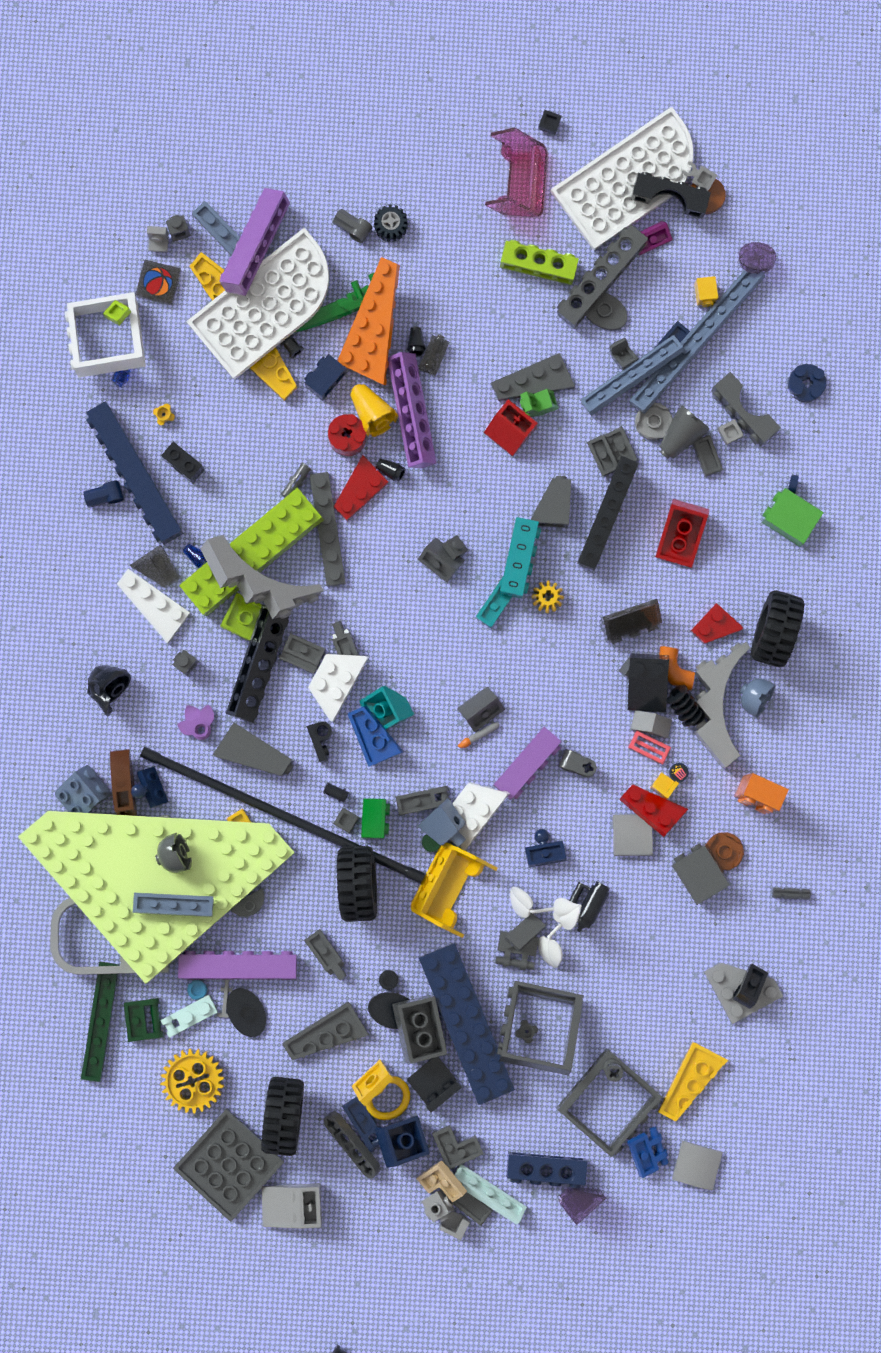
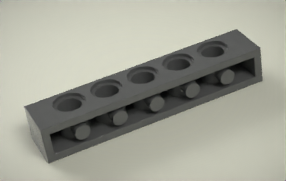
[557,224,648,329]

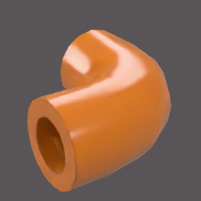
[659,646,695,690]

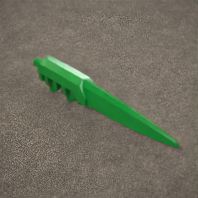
[294,273,374,333]

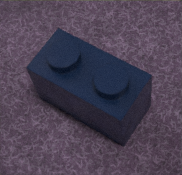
[304,354,347,401]

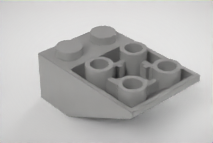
[261,1183,322,1229]

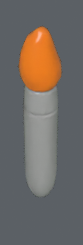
[458,723,500,748]

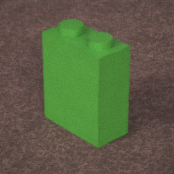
[762,488,824,547]

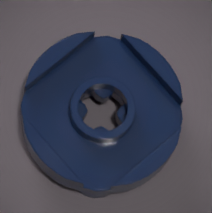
[787,364,826,402]

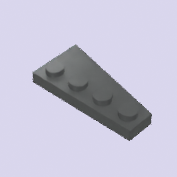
[491,353,575,401]

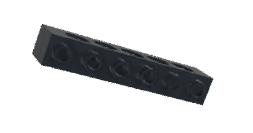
[577,456,639,571]
[226,605,289,723]

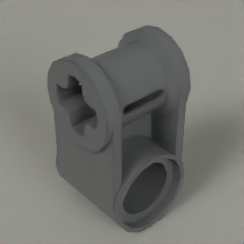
[558,749,597,778]

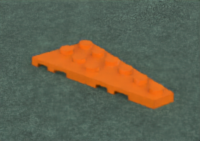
[337,257,400,385]

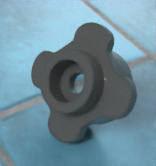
[515,1020,538,1043]

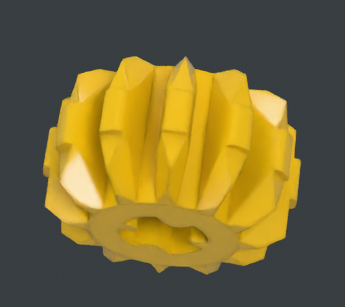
[531,581,564,613]

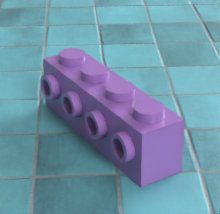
[493,726,562,800]

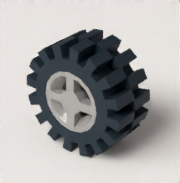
[374,204,408,242]

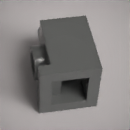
[166,215,191,242]
[172,650,199,677]

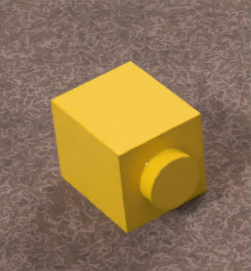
[694,276,718,307]

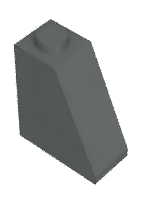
[531,476,572,528]

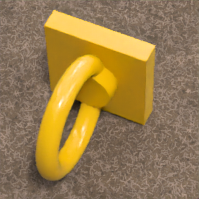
[351,1060,410,1120]

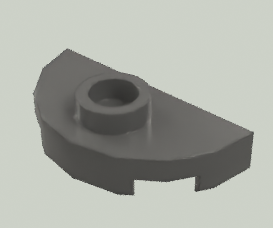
[231,888,265,917]

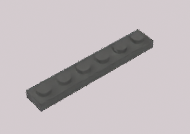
[310,472,346,587]

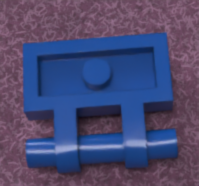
[627,1127,669,1178]

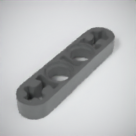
[324,1111,381,1179]

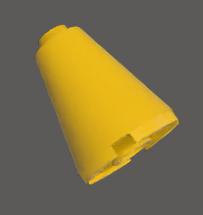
[350,384,398,437]

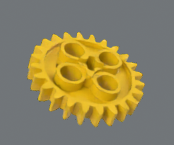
[160,1048,225,1113]

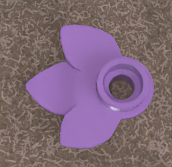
[177,705,214,740]

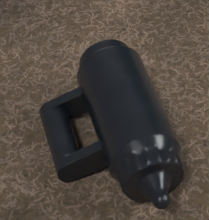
[569,881,610,932]

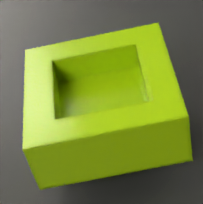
[103,300,131,326]

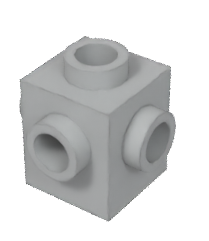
[421,1190,455,1223]

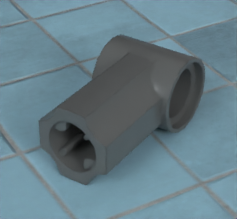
[333,209,373,243]

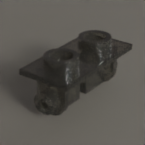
[418,334,450,376]

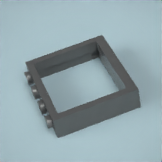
[497,981,584,1076]
[556,1048,662,1157]

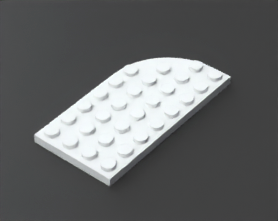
[550,107,693,251]
[186,228,329,380]

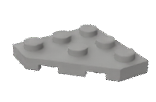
[703,962,783,1024]

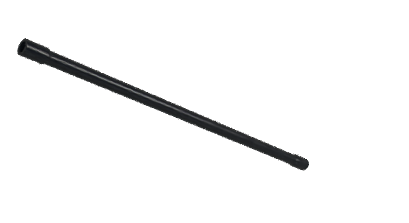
[140,747,425,884]

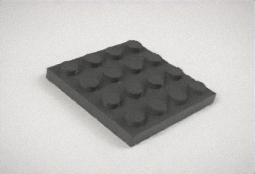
[173,1108,284,1222]

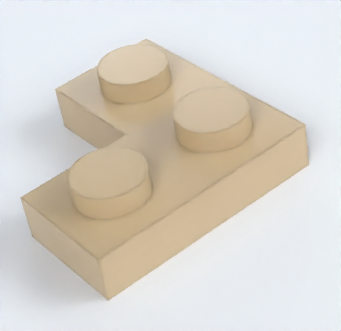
[416,1160,467,1202]

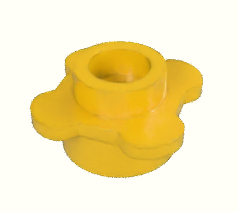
[153,404,175,425]

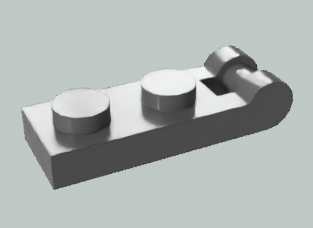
[395,785,452,816]

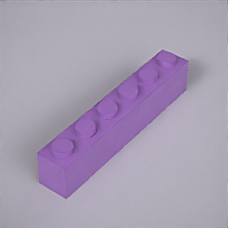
[220,188,290,296]
[178,951,297,980]

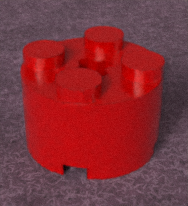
[328,414,367,457]

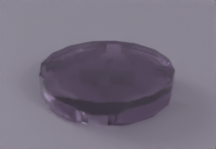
[738,242,776,274]

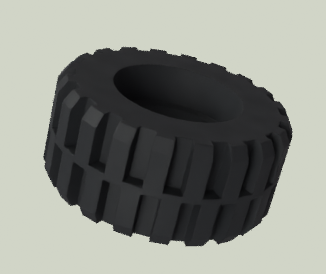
[751,590,805,668]
[337,846,377,922]
[261,1077,304,1156]

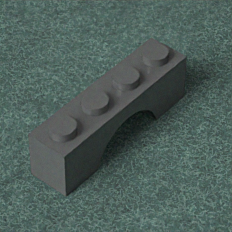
[711,372,781,446]

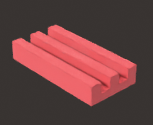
[628,730,671,765]

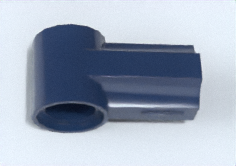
[83,480,124,508]

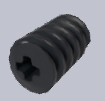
[667,685,705,727]

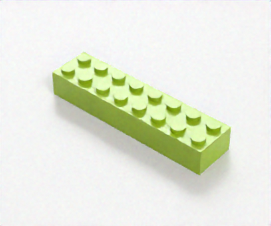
[179,487,324,617]

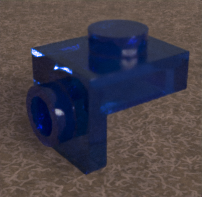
[111,355,131,388]

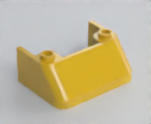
[411,842,498,938]

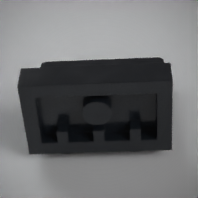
[407,1057,462,1113]

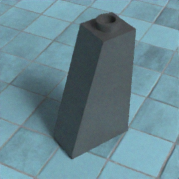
[213,722,294,777]

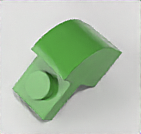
[520,389,559,417]

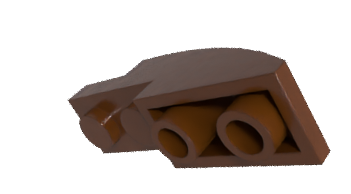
[110,749,138,816]

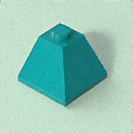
[359,685,415,730]

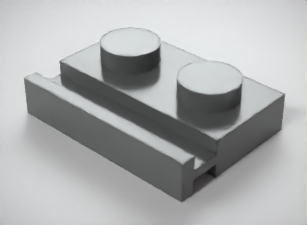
[279,633,326,674]

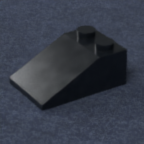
[628,653,669,712]

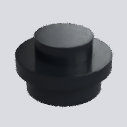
[379,970,398,990]

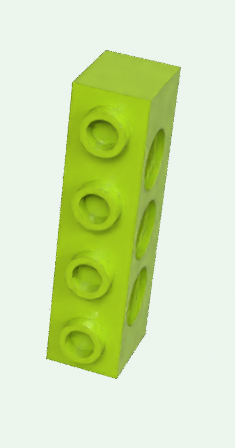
[500,240,579,285]

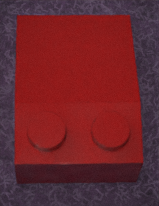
[655,499,709,568]

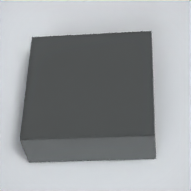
[333,808,359,834]

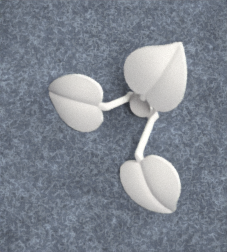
[510,886,581,968]

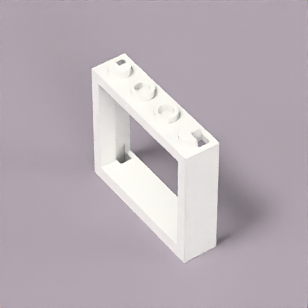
[65,292,146,378]

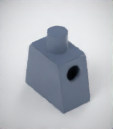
[418,798,466,847]

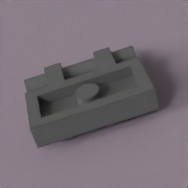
[495,931,539,971]

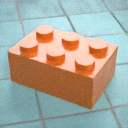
[734,773,789,814]

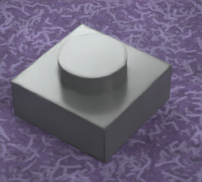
[442,535,468,560]

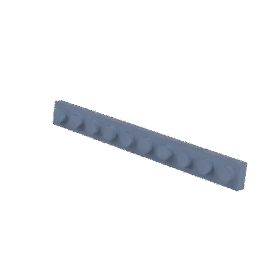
[629,264,765,414]

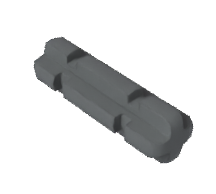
[772,887,811,900]

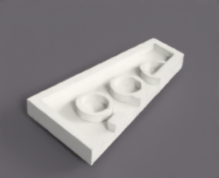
[117,569,191,644]

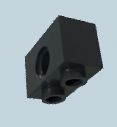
[161,441,205,484]

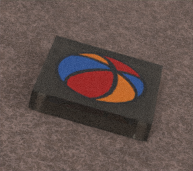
[135,260,182,305]

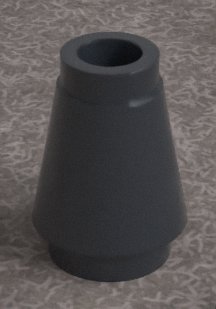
[407,327,426,357]
[376,458,405,481]

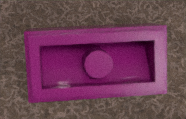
[638,221,673,256]

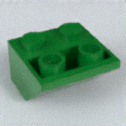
[361,799,390,839]

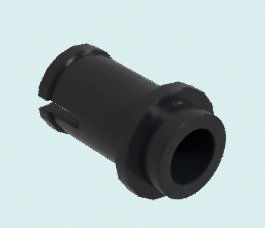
[323,782,349,803]

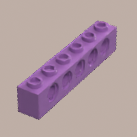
[388,352,437,469]

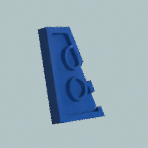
[347,706,403,767]

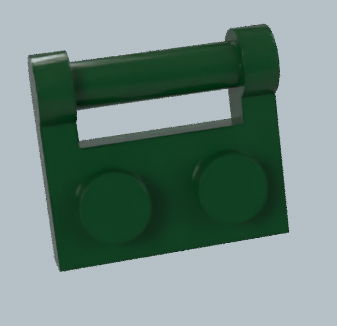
[123,998,164,1042]

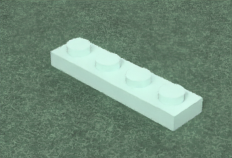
[454,1164,527,1225]

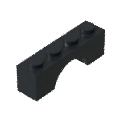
[630,172,711,219]

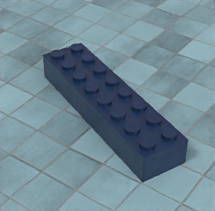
[419,942,515,1105]

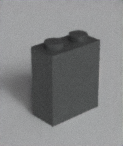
[672,843,731,905]

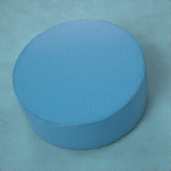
[187,980,208,1000]

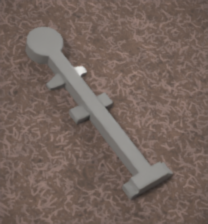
[217,980,232,1018]

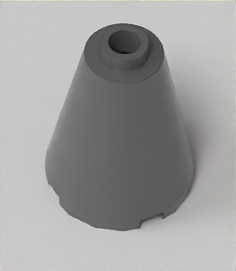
[659,406,710,459]

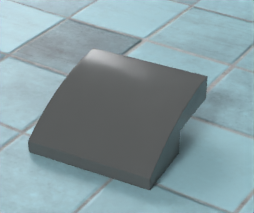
[587,426,639,476]

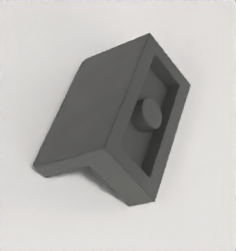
[417,538,465,582]
[457,687,505,732]

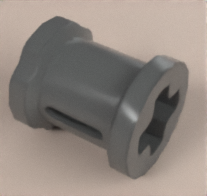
[603,1059,623,1082]

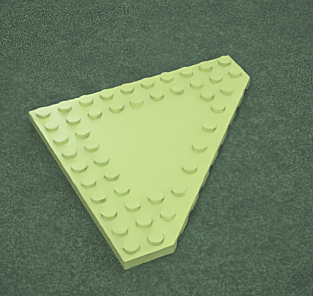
[18,811,295,984]

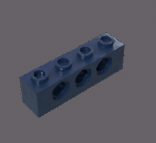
[506,1152,588,1188]

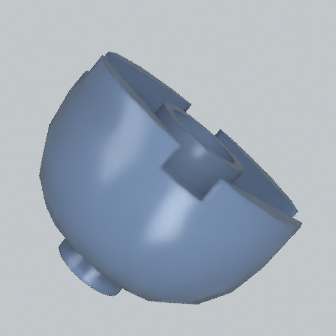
[740,679,776,718]

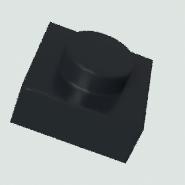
[538,109,562,135]

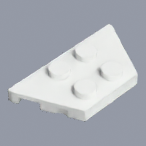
[308,654,369,722]
[452,782,510,851]

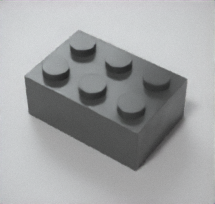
[392,995,447,1064]

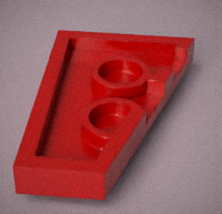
[334,455,389,521]
[619,784,688,837]

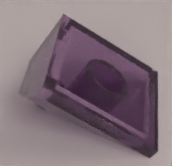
[558,1187,607,1225]

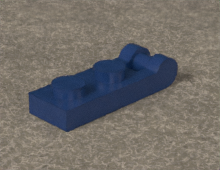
[342,1096,379,1153]

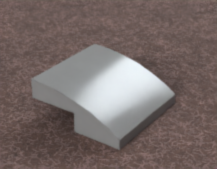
[612,814,653,856]
[672,1141,723,1191]

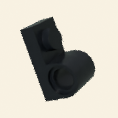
[307,721,332,763]
[732,963,768,1009]

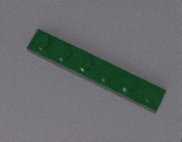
[81,961,120,1082]

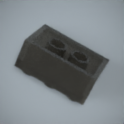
[599,599,662,645]

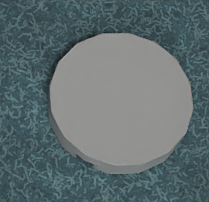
[635,403,673,441]

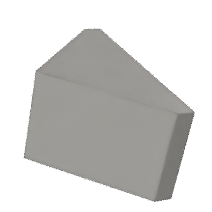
[630,711,672,739]

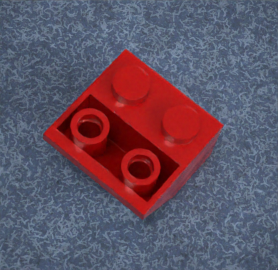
[484,399,538,457]

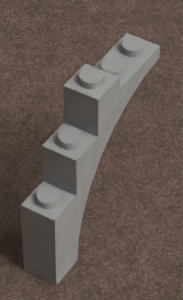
[200,535,324,619]
[694,642,751,768]

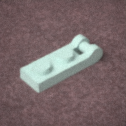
[160,994,218,1038]

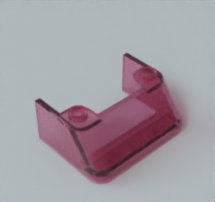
[485,127,548,217]

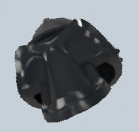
[87,665,131,716]

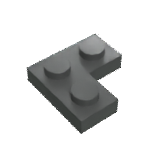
[432,1125,484,1169]

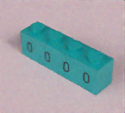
[500,517,541,599]

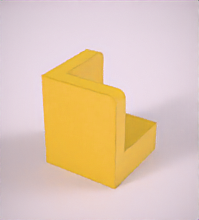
[650,772,679,799]

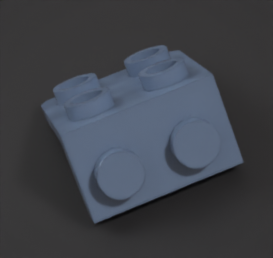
[55,765,112,813]

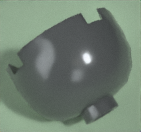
[155,833,192,873]

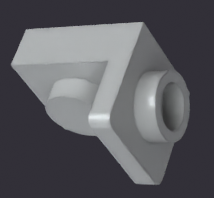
[147,226,169,253]

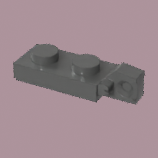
[332,621,364,668]
[304,929,347,981]

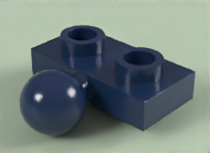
[131,766,169,808]
[525,829,567,868]

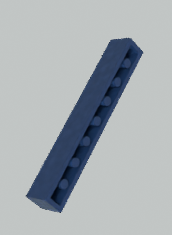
[86,401,184,545]

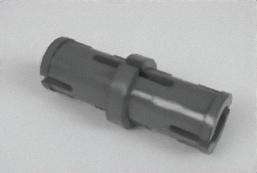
[281,463,311,497]

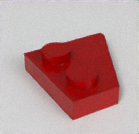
[690,603,743,644]

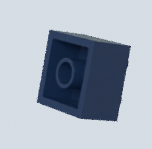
[375,1115,430,1168]

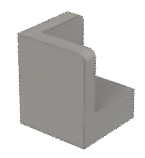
[440,1211,470,1240]

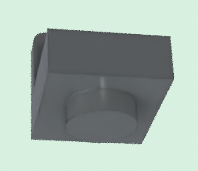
[609,337,638,370]

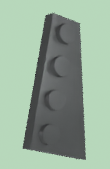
[282,1001,369,1060]

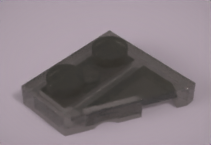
[130,545,181,588]

